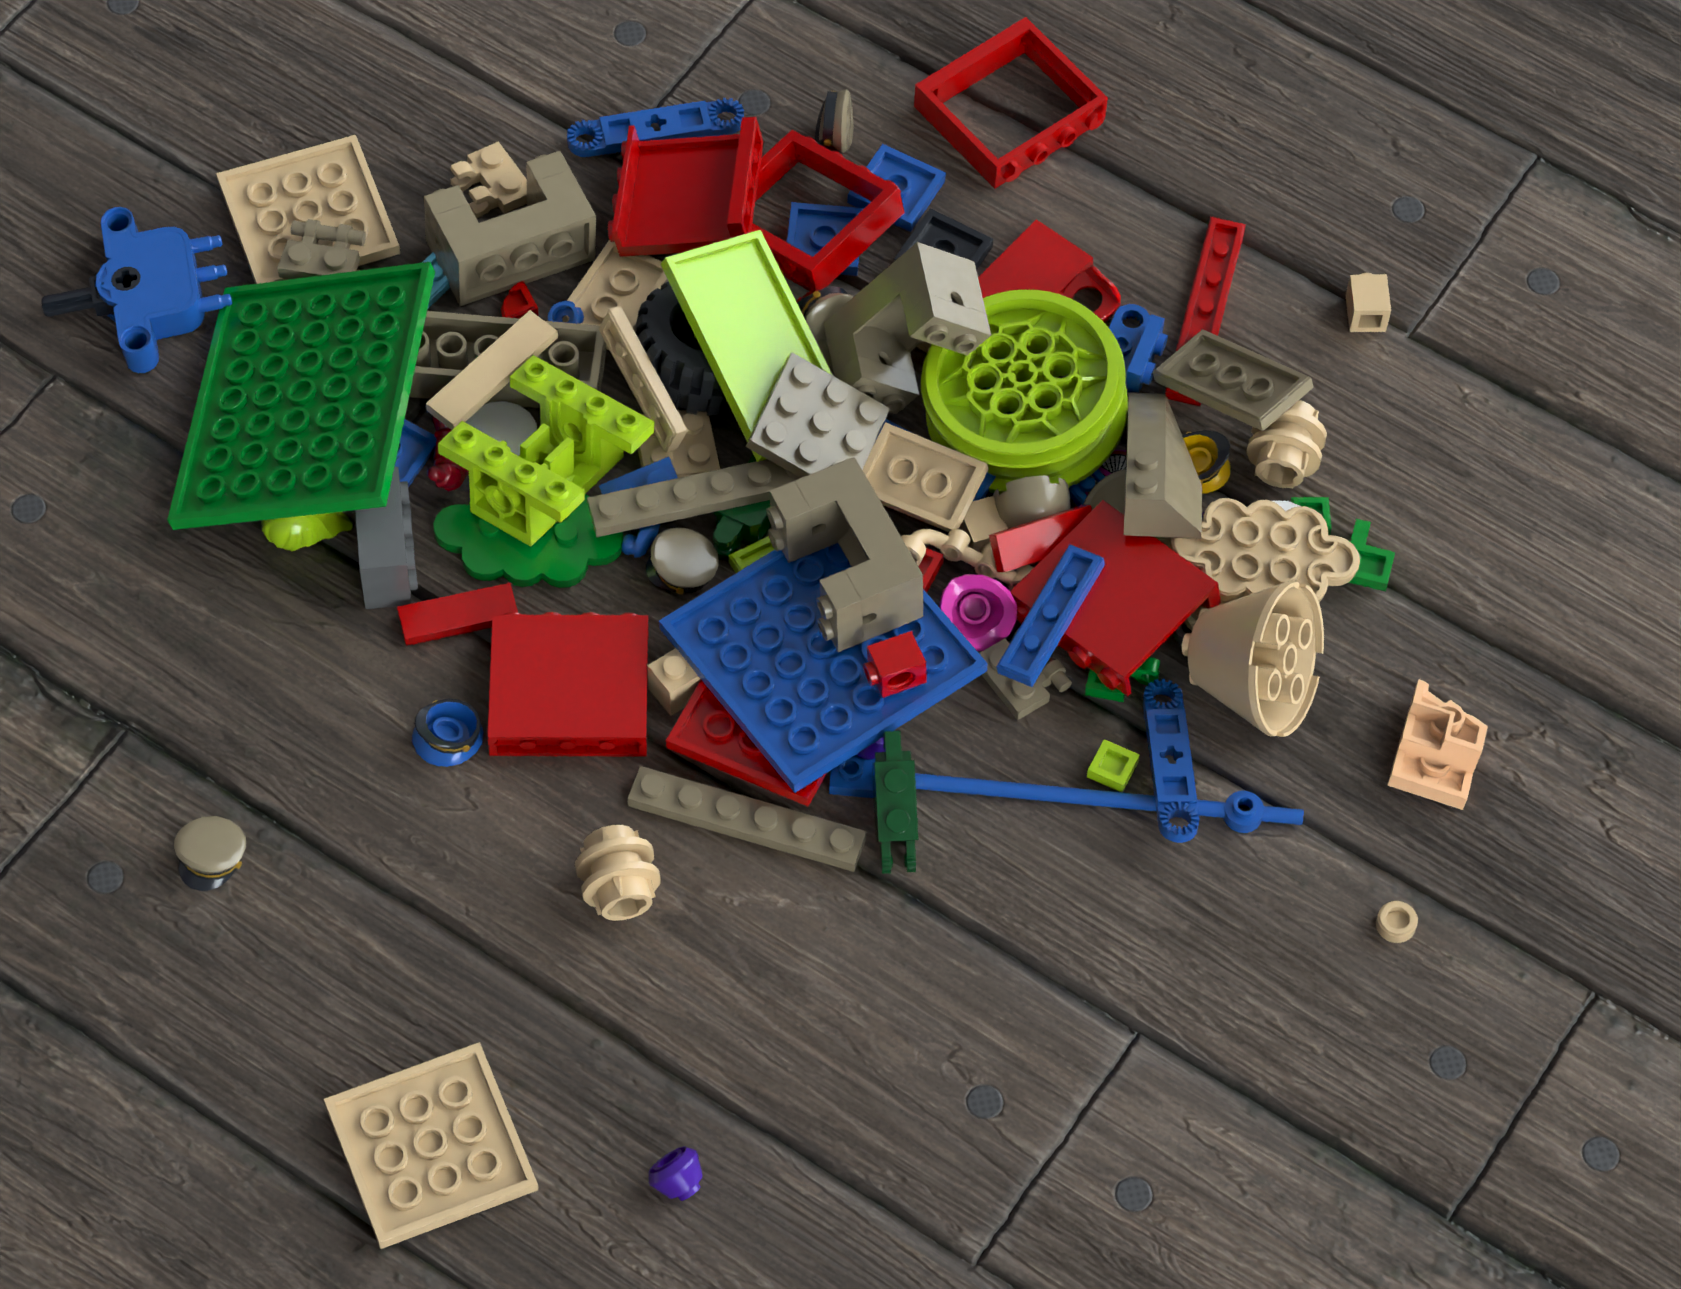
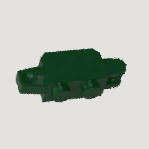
[713,455,772,561]
[872,730,919,874]

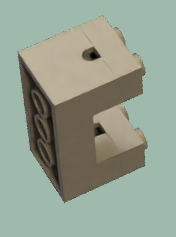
[424,151,596,306]
[824,242,991,414]
[766,456,923,652]

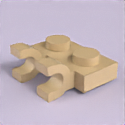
[451,141,527,218]

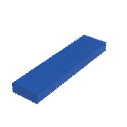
[996,544,1105,687]

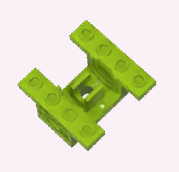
[438,355,654,546]

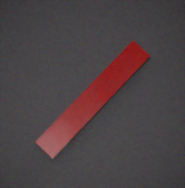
[1165,217,1246,406]

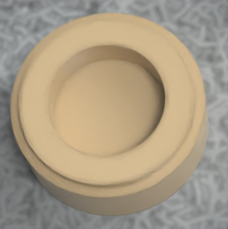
[1376,901,1418,943]

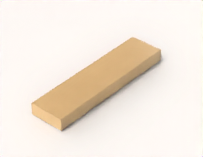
[599,306,688,452]
[426,310,558,430]

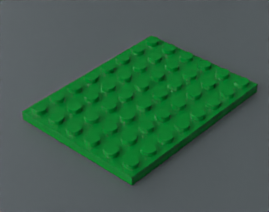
[167,262,435,530]

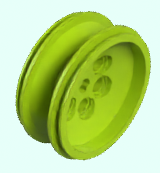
[921,290,1128,494]

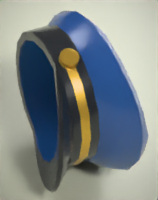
[412,699,484,767]

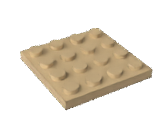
[216,135,400,284]
[324,1042,538,1249]

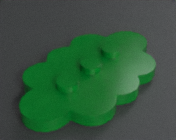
[433,494,623,588]

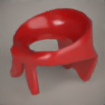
[1058,266,1121,323]

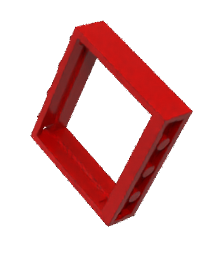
[914,17,1108,189]
[751,130,905,293]

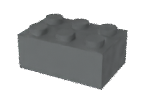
[355,467,418,609]

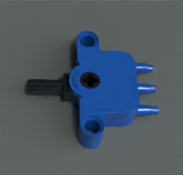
[41,207,232,373]

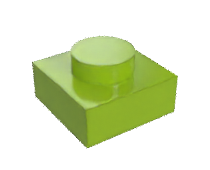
[1087,739,1140,793]

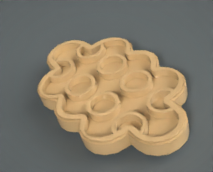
[1168,498,1360,603]

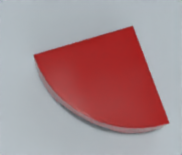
[501,281,539,319]

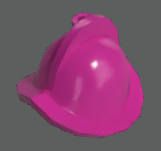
[939,574,1017,652]

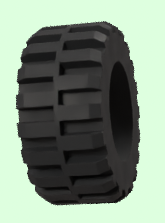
[635,281,732,416]

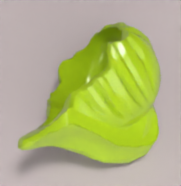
[261,512,353,551]

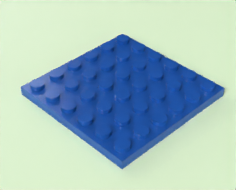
[659,543,987,793]

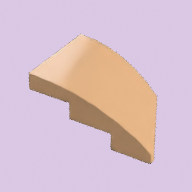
[1387,679,1488,810]

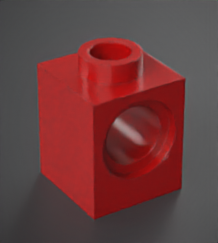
[863,631,927,698]

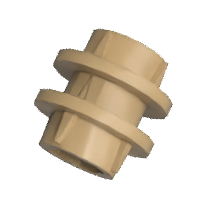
[1246,400,1327,489]
[575,825,661,921]

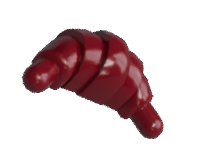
[427,416,469,491]

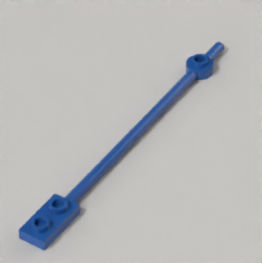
[829,755,1304,833]

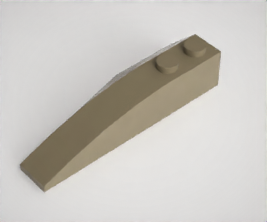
[1123,392,1202,539]

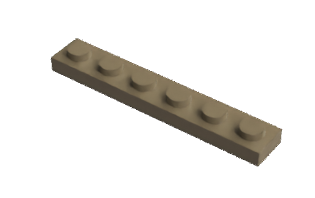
[587,459,800,537]
[628,766,866,872]

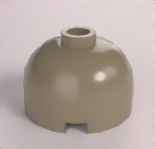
[993,476,1070,529]

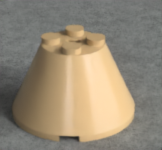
[1182,581,1324,737]

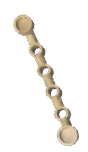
[901,529,1033,590]

